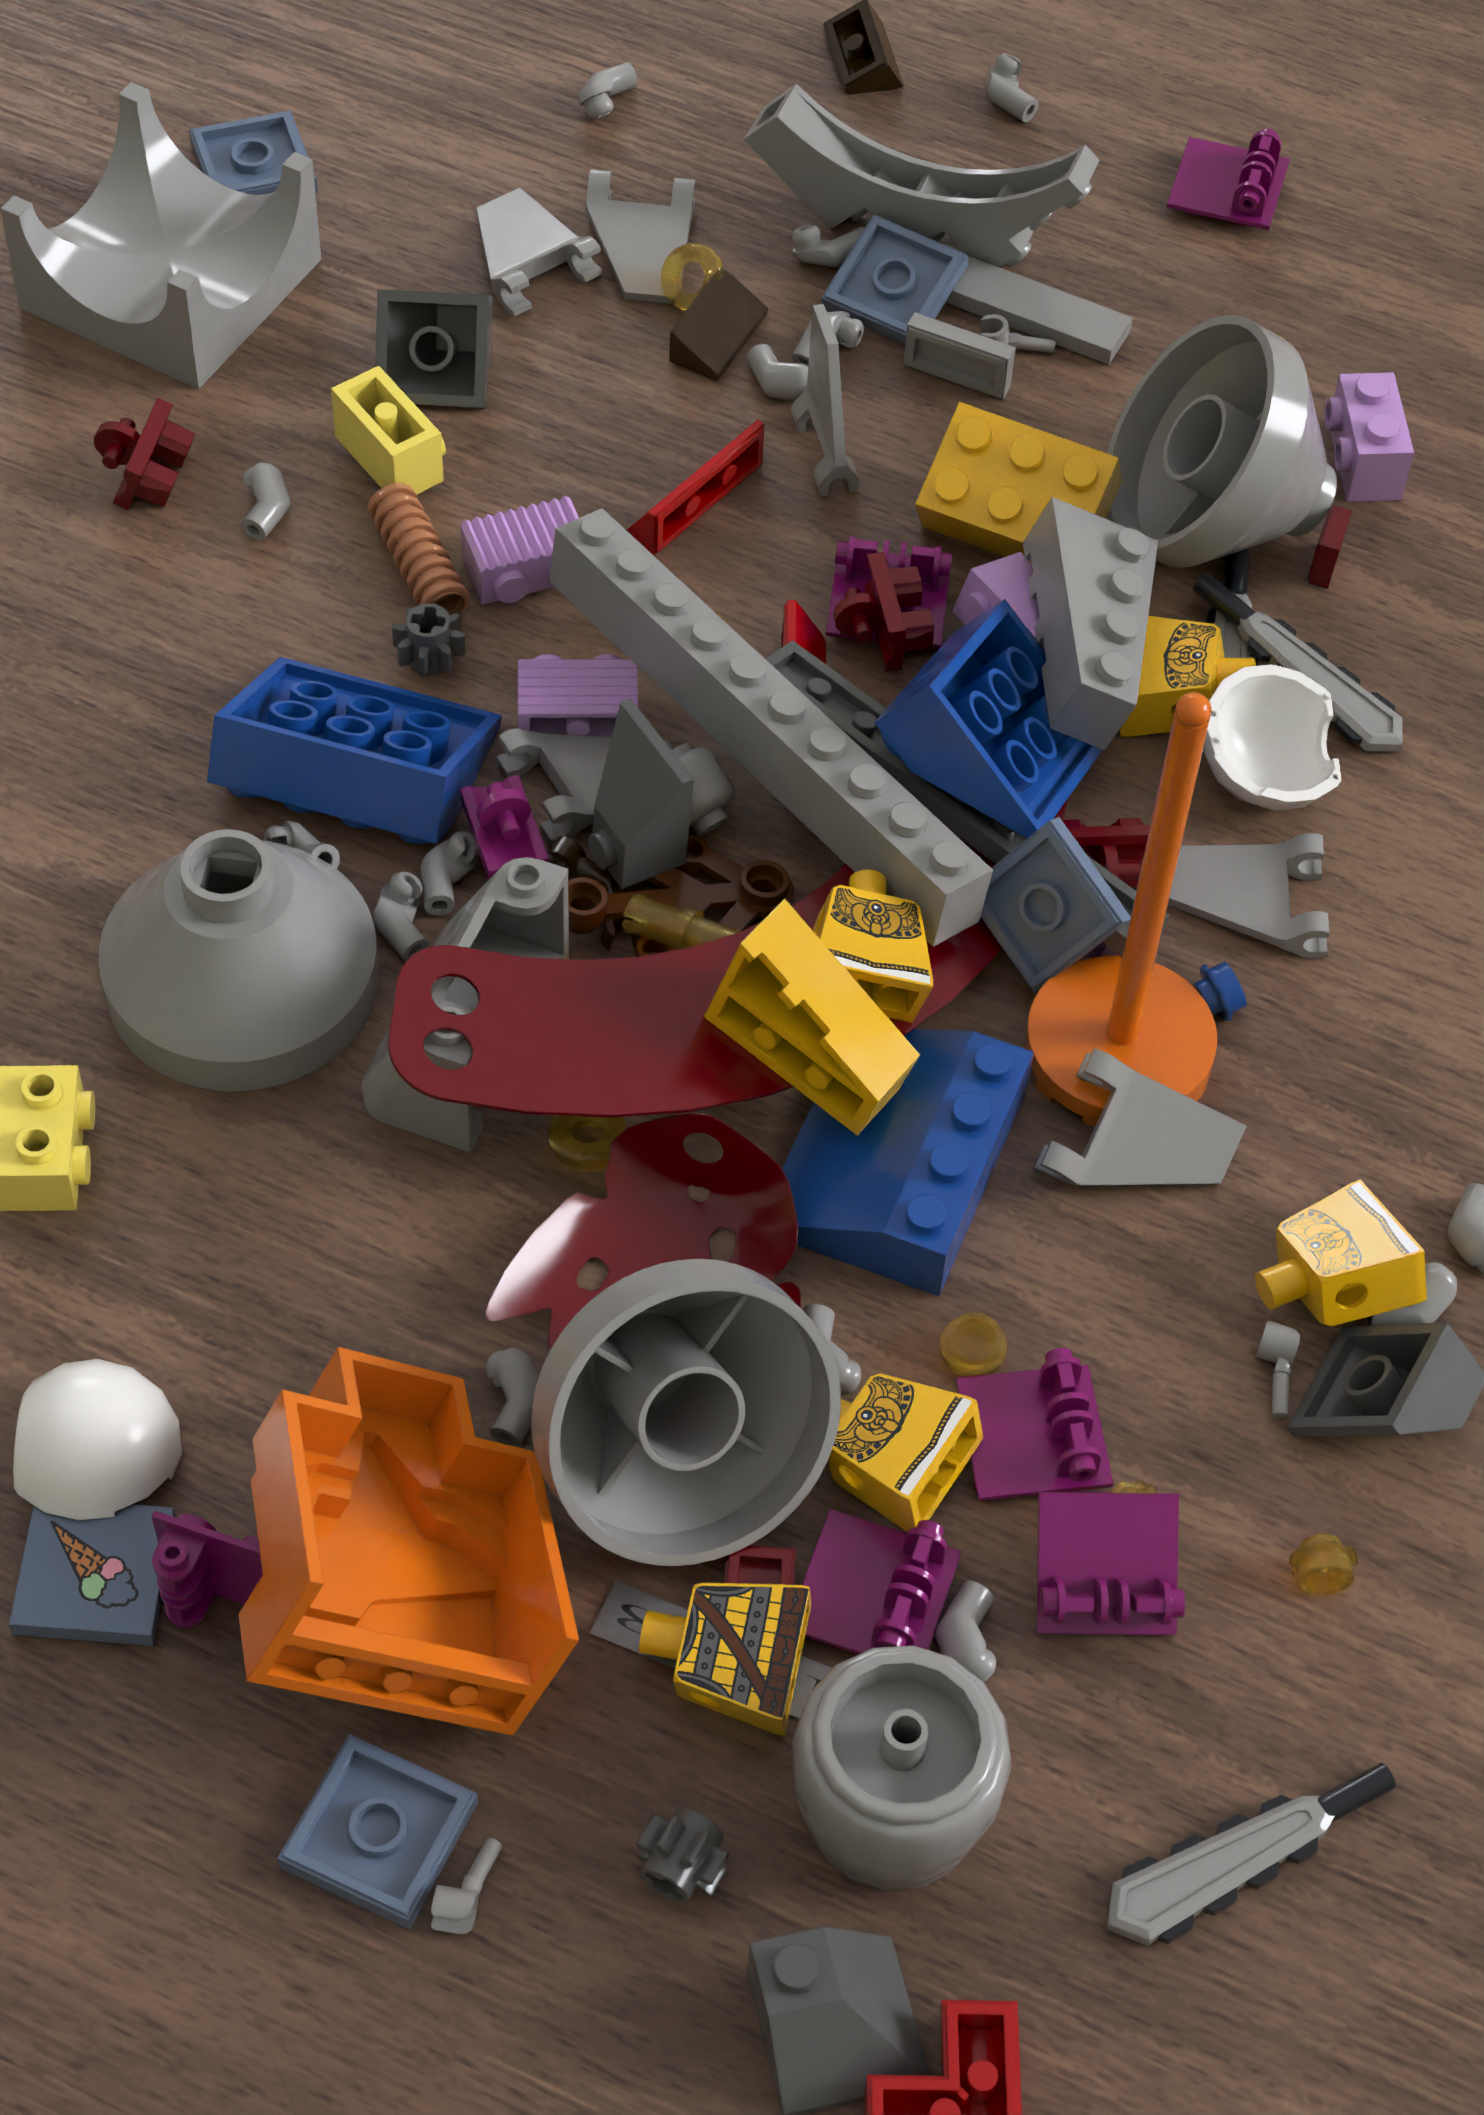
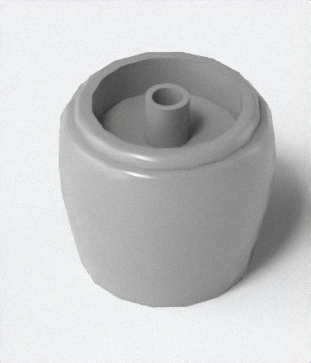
[792,1645,1011,1891]

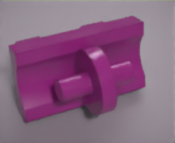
[460,775,549,880]

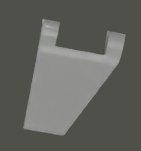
[586,169,696,305]
[476,188,602,317]
[791,304,860,497]
[496,728,674,845]
[1168,833,1329,959]
[1033,1048,1247,1186]

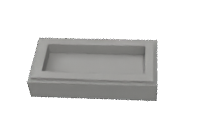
[903,312,1016,399]

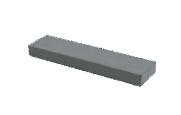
[945,256,1133,365]

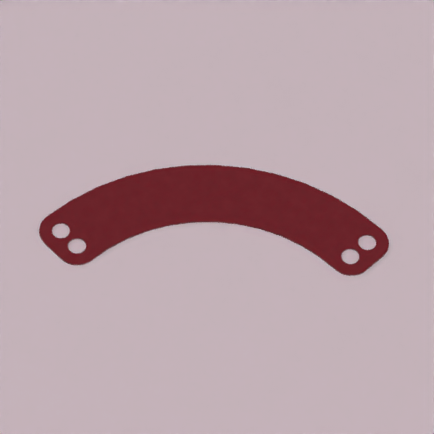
[388,798,1069,1118]

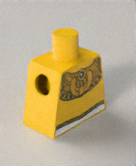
[1120,616,1256,737]
[813,869,933,1023]
[1255,1180,1427,1327]
[828,1373,984,1532]

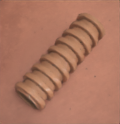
[368,483,470,615]

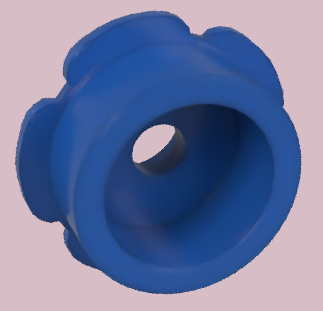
[1193,961,1247,1021]

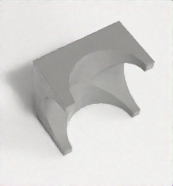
[1,82,321,389]

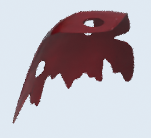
[485,1113,801,1348]

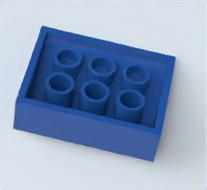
[874,599,1103,838]
[207,657,502,844]
[782,1029,1034,1296]

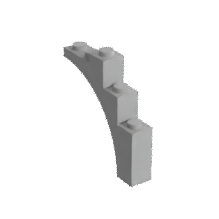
[744,84,1100,267]

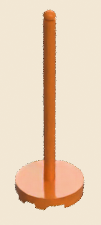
[1025,692,1217,1127]

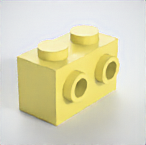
[331,366,446,495]
[0,1065,95,1211]

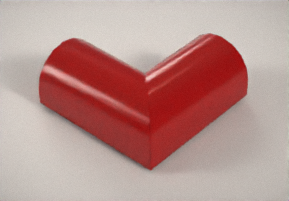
[863,2000,1022,2115]

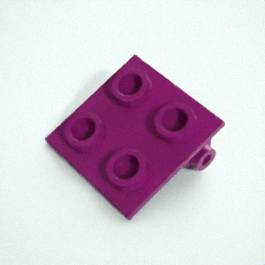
[1167,128,1290,230]
[826,536,952,649]
[956,1348,1114,1501]
[1036,1492,1185,1635]
[802,1509,962,1655]
[151,1510,263,1628]

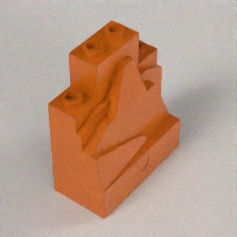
[238,1347,579,1736]

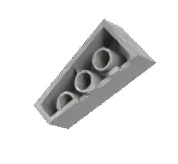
[1023,497,1158,750]

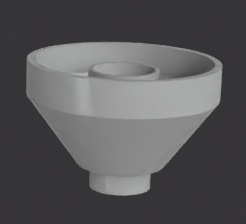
[1106,315,1337,568]
[98,829,379,1091]
[531,1259,841,1566]

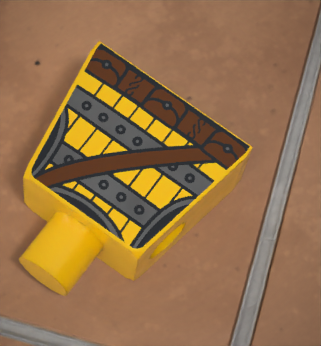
[639,1583,812,1736]

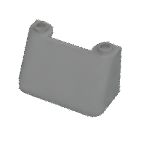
[362,857,569,1153]

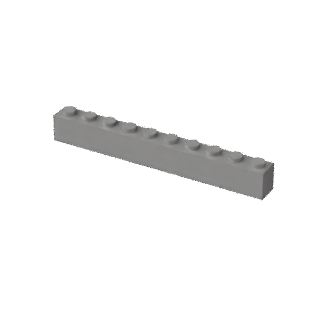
[549,508,993,947]

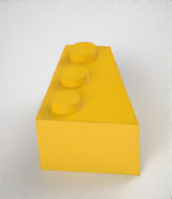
[704,899,920,1136]

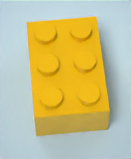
[915,402,1122,563]

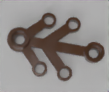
[568,835,794,957]

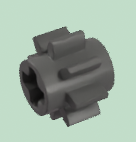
[392,603,466,677]
[635,1808,729,1903]

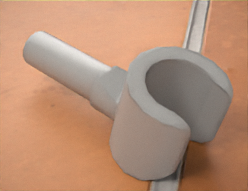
[980,314,1055,354]
[1256,1321,1300,1419]
[431,1838,502,1934]

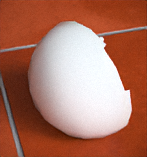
[1203,664,1341,811]
[13,1359,182,1521]

